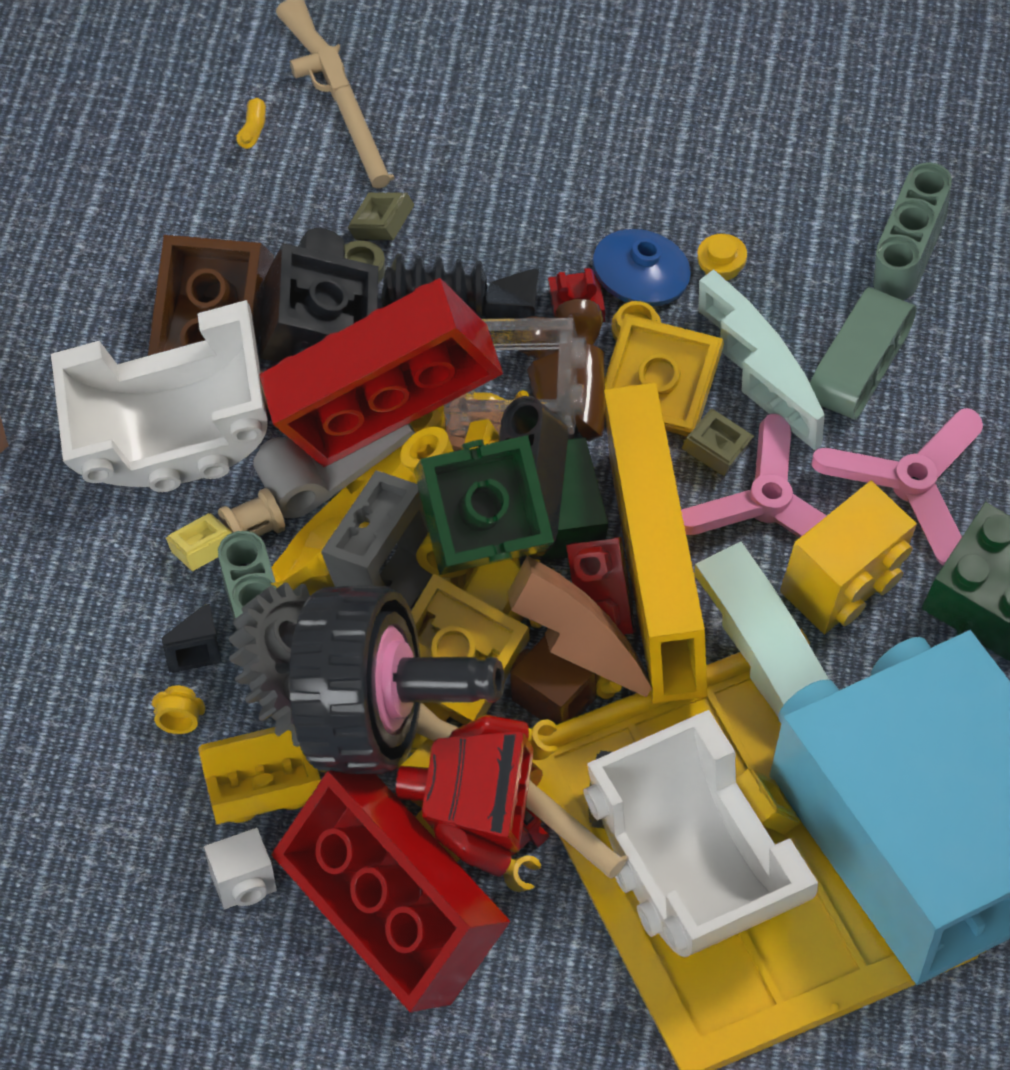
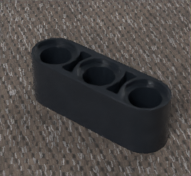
[499,396,568,558]

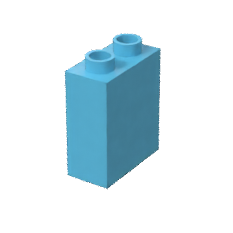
[769,630,1010,985]

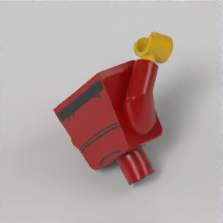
[396,715,558,892]

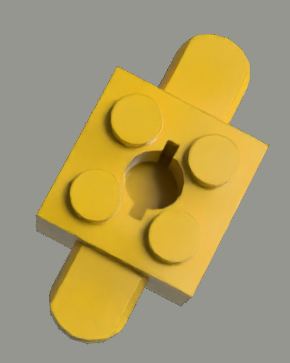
[410,559,530,753]

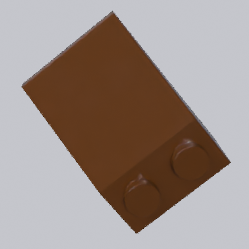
[148,235,274,356]

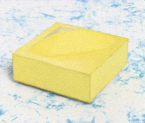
[166,513,232,571]

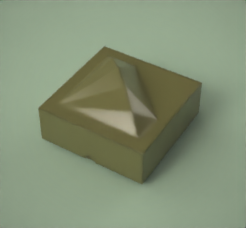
[347,192,415,240]
[681,408,754,477]

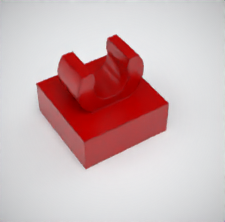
[548,268,605,326]

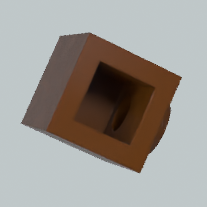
[510,636,596,725]

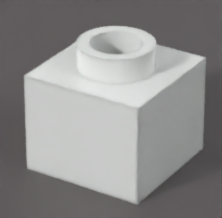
[204,828,277,909]

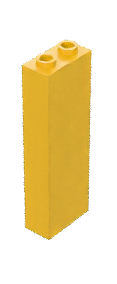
[604,383,708,704]

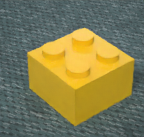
[780,480,917,635]

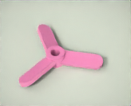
[811,408,983,565]
[681,414,827,538]

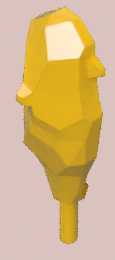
[270,402,450,596]

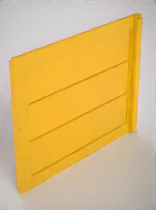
[532,628,986,1070]

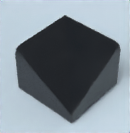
[484,269,540,327]
[161,604,221,673]

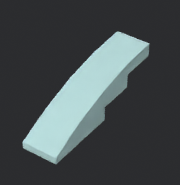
[698,269,825,450]
[694,542,829,716]

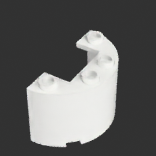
[51,300,267,492]
[583,710,818,957]

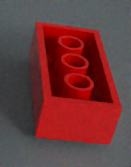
[259,278,503,467]
[271,770,511,1012]

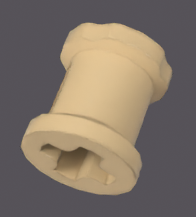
[218,488,286,536]

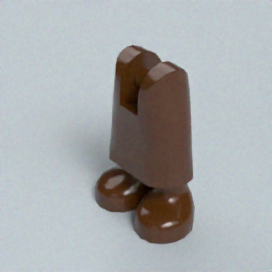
[511,299,605,442]

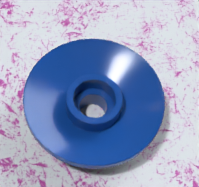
[592,229,691,306]

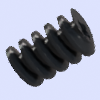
[381,254,487,321]

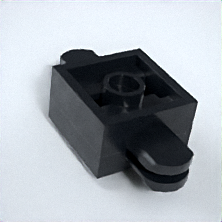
[260,228,378,363]

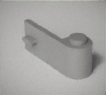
[253,423,415,518]

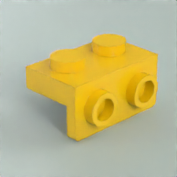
[198,727,321,825]

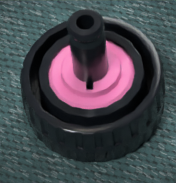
[289,585,505,775]

